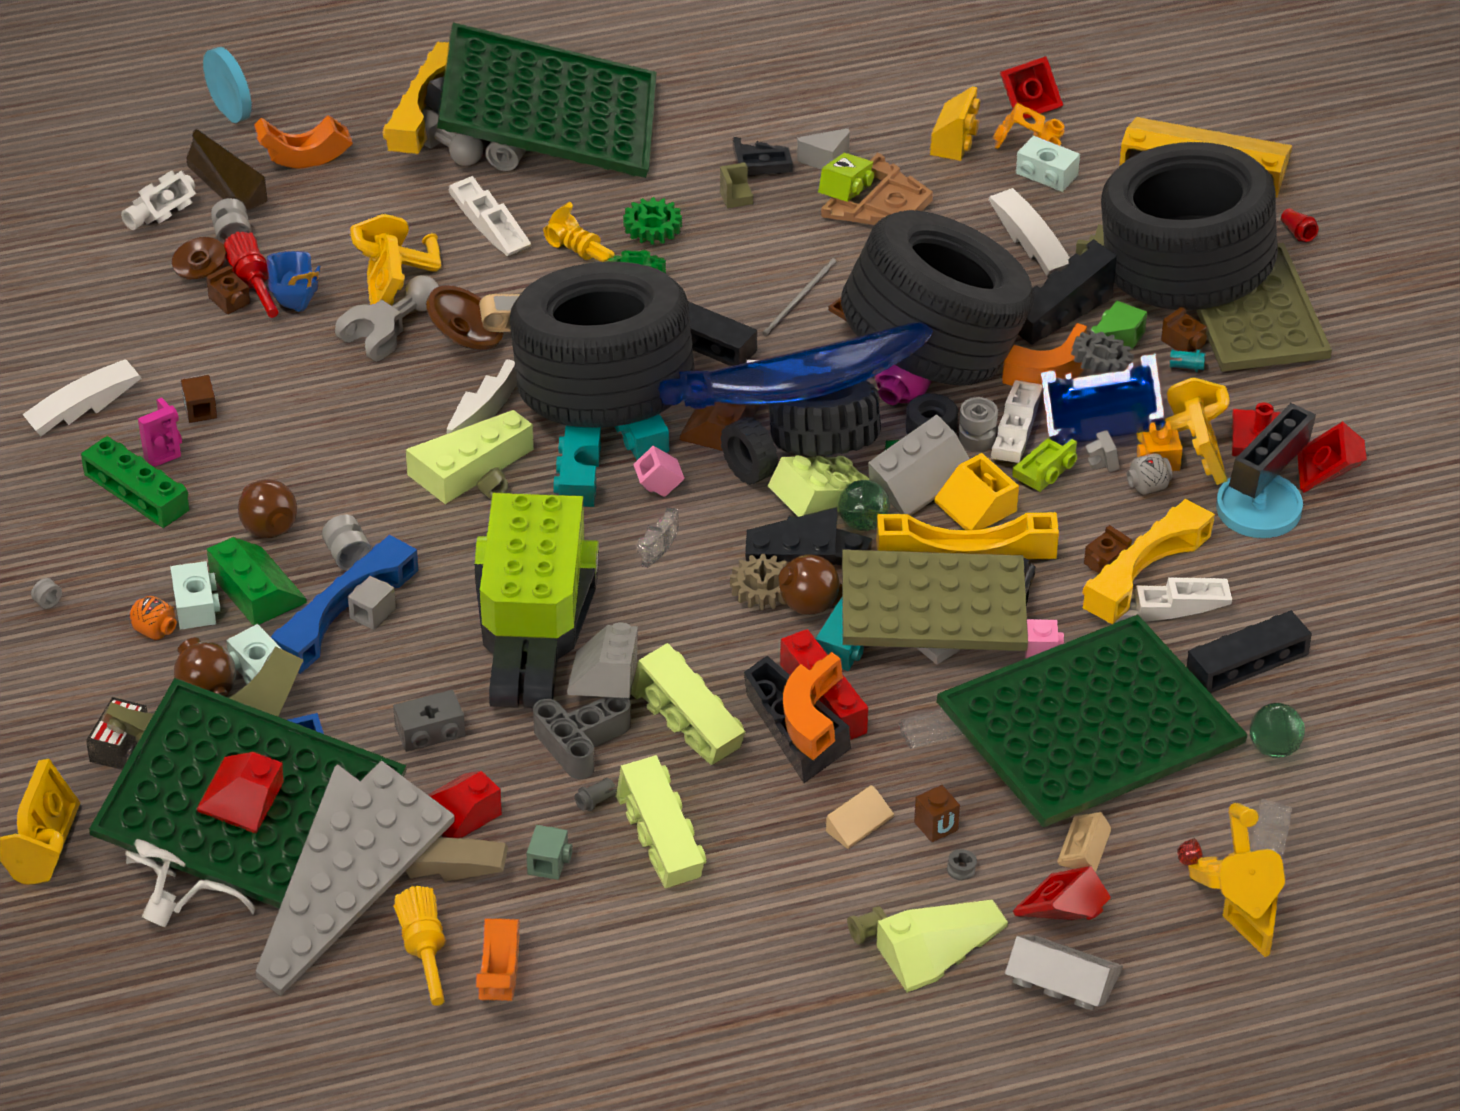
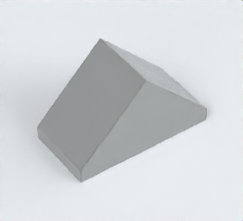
[797,128,850,170]

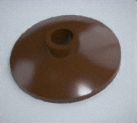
[172,237,226,279]

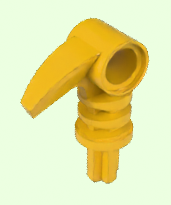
[543,202,615,262]

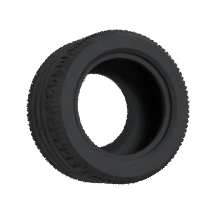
[1101,142,1278,310]
[841,210,1034,385]
[509,262,694,428]

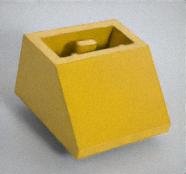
[930,86,980,161]
[934,453,1019,530]

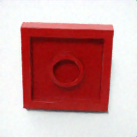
[1232,402,1281,456]

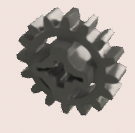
[1071,331,1134,378]

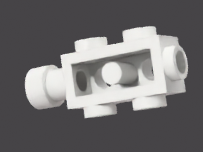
[121,170,196,230]

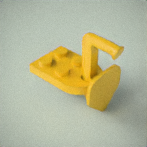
[350,214,441,306]
[1131,378,1230,485]
[0,759,81,885]
[1188,803,1285,918]

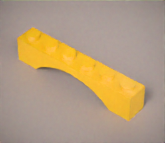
[383,42,449,154]
[1082,499,1215,624]
[876,512,1059,559]

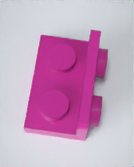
[138,398,182,467]

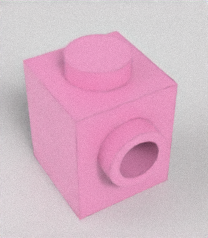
[633,446,685,497]
[1025,619,1064,659]

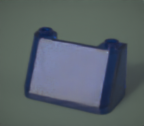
[1041,354,1166,446]

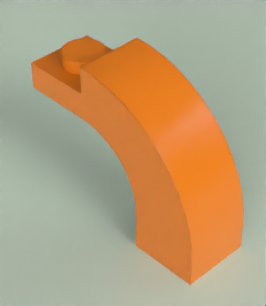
[254,115,353,169]
[1002,323,1087,389]
[783,652,843,760]
[476,918,520,1001]

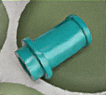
[1170,349,1206,372]

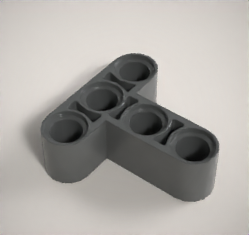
[533,697,631,779]

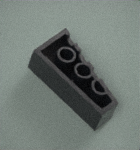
[1018,239,1117,345]
[744,656,851,783]

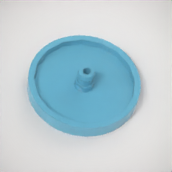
[203,47,252,123]
[1216,475,1303,538]

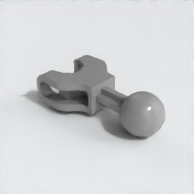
[387,105,483,166]
[335,275,439,361]

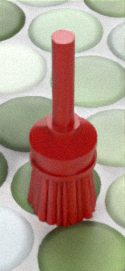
[223,232,279,318]

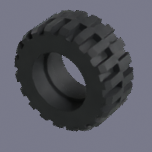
[768,375,881,456]

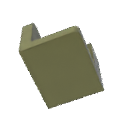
[720,163,753,208]

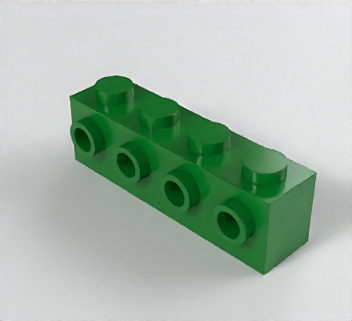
[81,436,190,529]

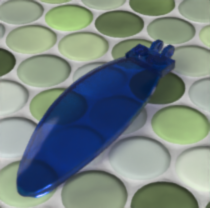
[658,322,933,409]

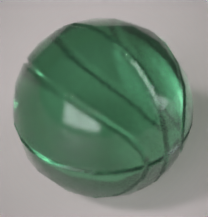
[838,479,890,532]
[1249,703,1305,758]

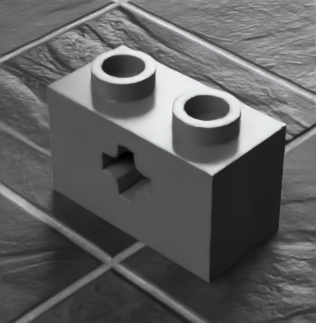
[393,689,465,752]

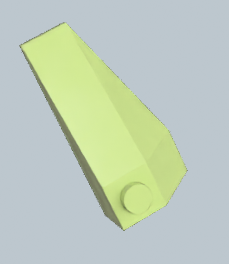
[877,900,1008,992]

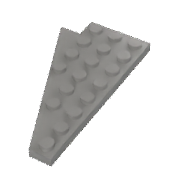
[256,761,455,996]

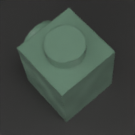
[526,825,573,880]

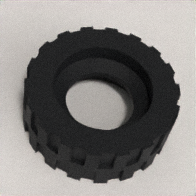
[720,416,778,485]

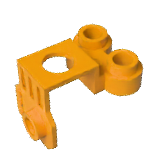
[993,103,1064,149]

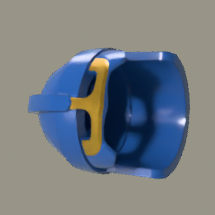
[267,251,320,312]

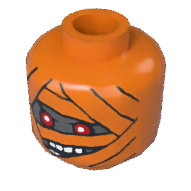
[130,596,177,640]

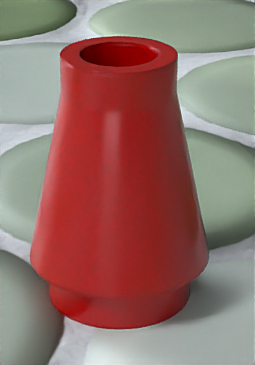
[1281,208,1319,242]

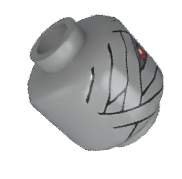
[1126,453,1172,495]

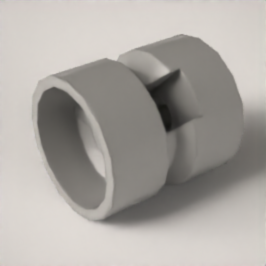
[486,141,526,171]
[211,198,251,244]
[958,397,998,452]
[322,514,372,571]

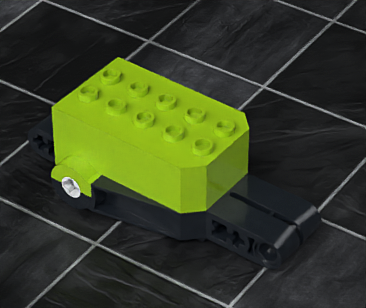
[474,493,599,709]

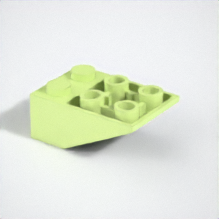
[768,455,878,517]

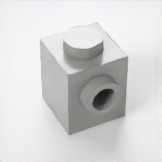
[348,576,396,630]

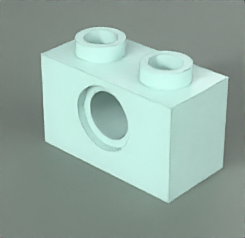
[1016,136,1080,192]
[170,561,220,630]
[226,624,281,684]

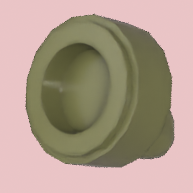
[477,467,508,499]

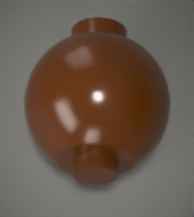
[238,479,297,538]
[778,554,842,615]
[174,637,236,697]

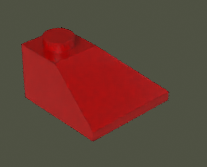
[1000,56,1064,119]
[1297,421,1367,493]
[197,752,283,834]
[428,771,502,838]
[1012,866,1111,920]

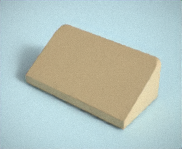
[826,785,894,849]
[1057,812,1111,872]

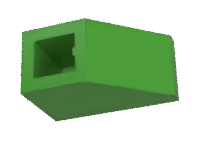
[1091,301,1147,349]

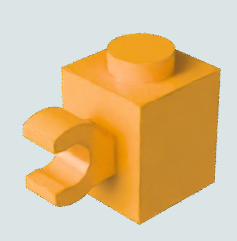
[1137,421,1183,471]

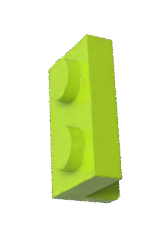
[1012,438,1077,492]

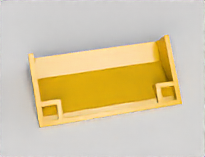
[1119,117,1292,198]

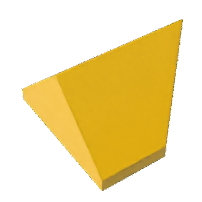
[1223,895,1278,957]

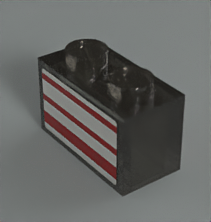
[86,697,148,770]

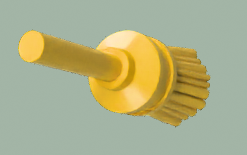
[393,886,445,1006]

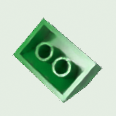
[207,537,307,626]

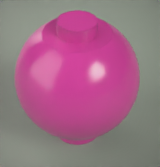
[875,357,931,405]

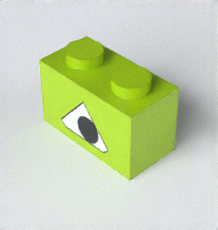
[818,153,874,202]

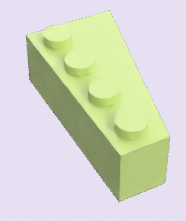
[406,410,534,504]
[630,643,745,765]
[616,755,706,888]

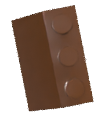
[680,367,764,451]

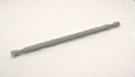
[762,258,836,336]

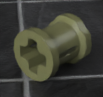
[847,906,887,944]

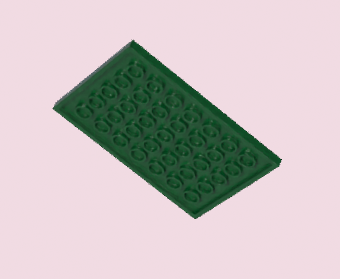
[437,22,657,178]
[936,614,1248,828]
[89,678,406,909]

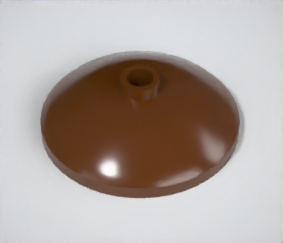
[426,285,504,350]

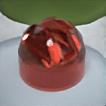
[1177,838,1203,866]

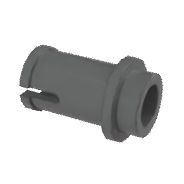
[575,777,617,811]

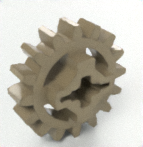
[730,554,787,610]

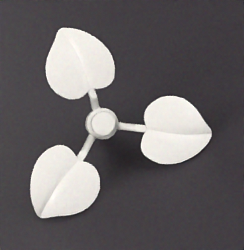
[125,839,255,927]

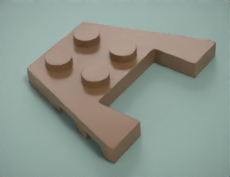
[821,153,933,225]

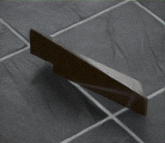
[186,129,268,211]

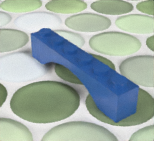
[271,534,419,674]

